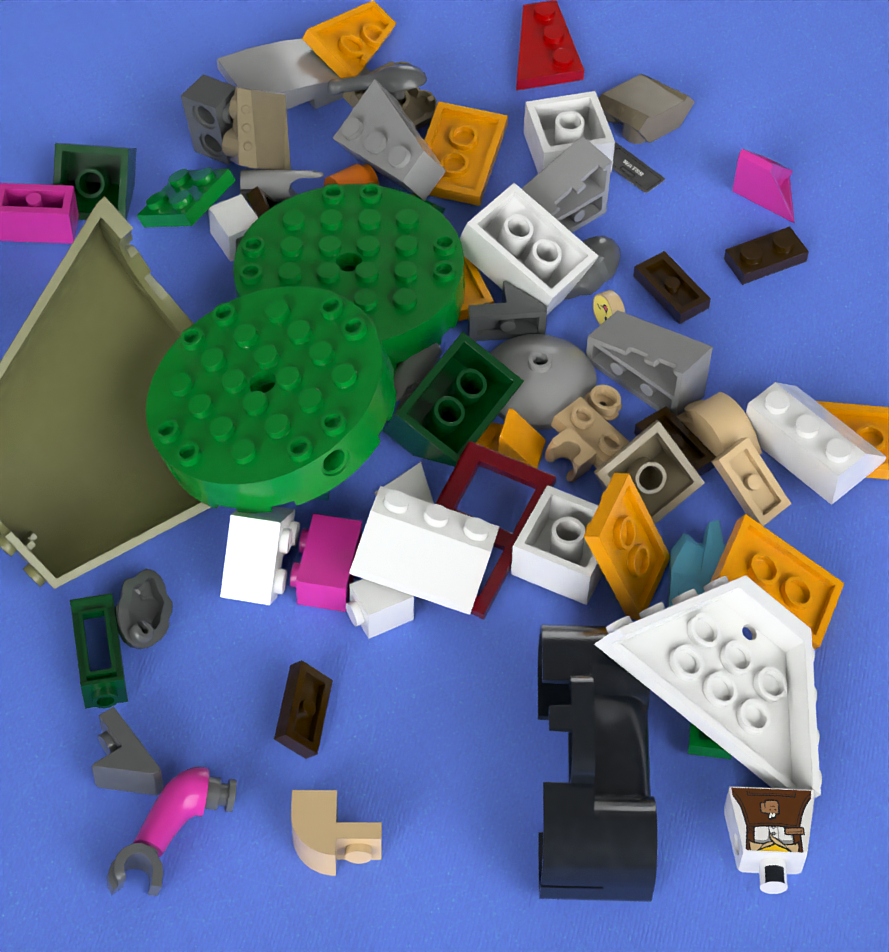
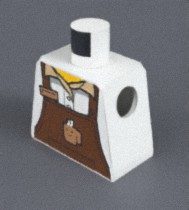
[724,786,815,894]

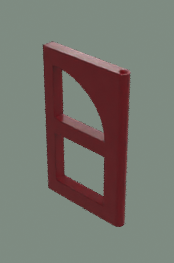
[435,441,556,619]

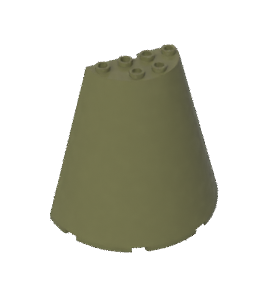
[0,196,211,589]

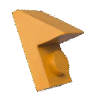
[476,408,546,469]

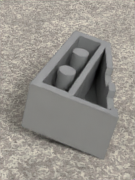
[332,79,446,201]
[521,136,612,233]
[586,310,713,416]

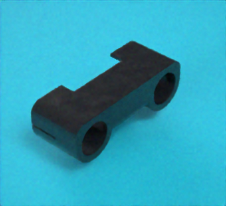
[537,625,658,902]

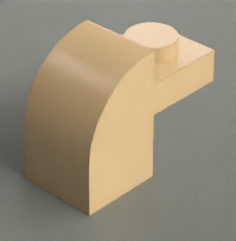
[676,392,762,457]
[291,790,382,876]

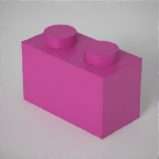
[0,183,79,244]
[290,514,362,612]

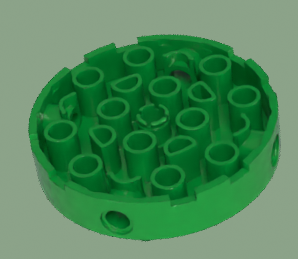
[233,183,465,370]
[146,286,397,514]

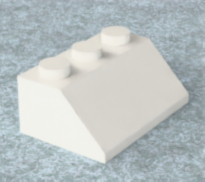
[460,183,598,315]
[746,382,886,505]
[349,486,499,615]

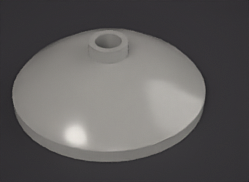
[490,334,597,430]

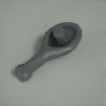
[328,64,427,99]

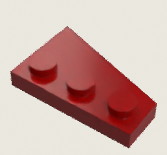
[516,0,584,91]

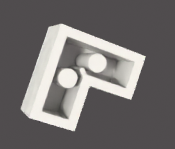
[220,506,300,605]

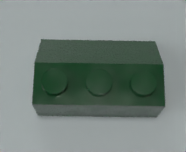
[383,331,524,467]

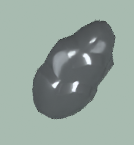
[564,236,620,300]
[115,569,173,649]

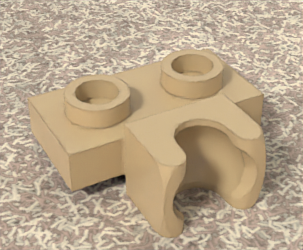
[545,397,629,482]

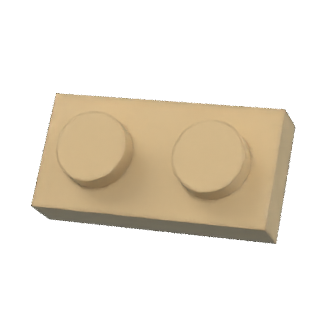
[711,437,792,526]

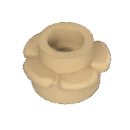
[584,385,622,421]

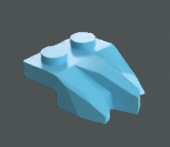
[668,520,726,607]

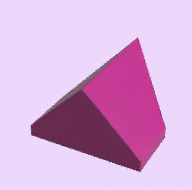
[733,149,795,223]

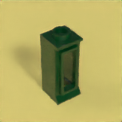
[70,593,128,709]

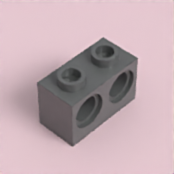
[181,75,236,165]

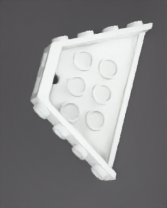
[594,575,822,798]

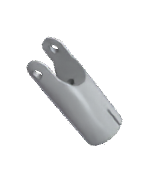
[240,169,324,203]
[392,343,442,418]

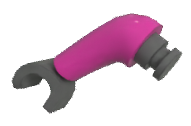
[107,767,237,896]

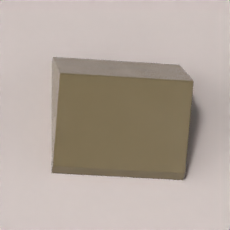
[594,420,705,524]

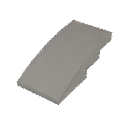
[217,39,370,110]

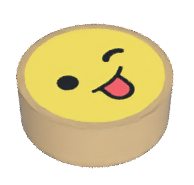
[593,290,625,325]

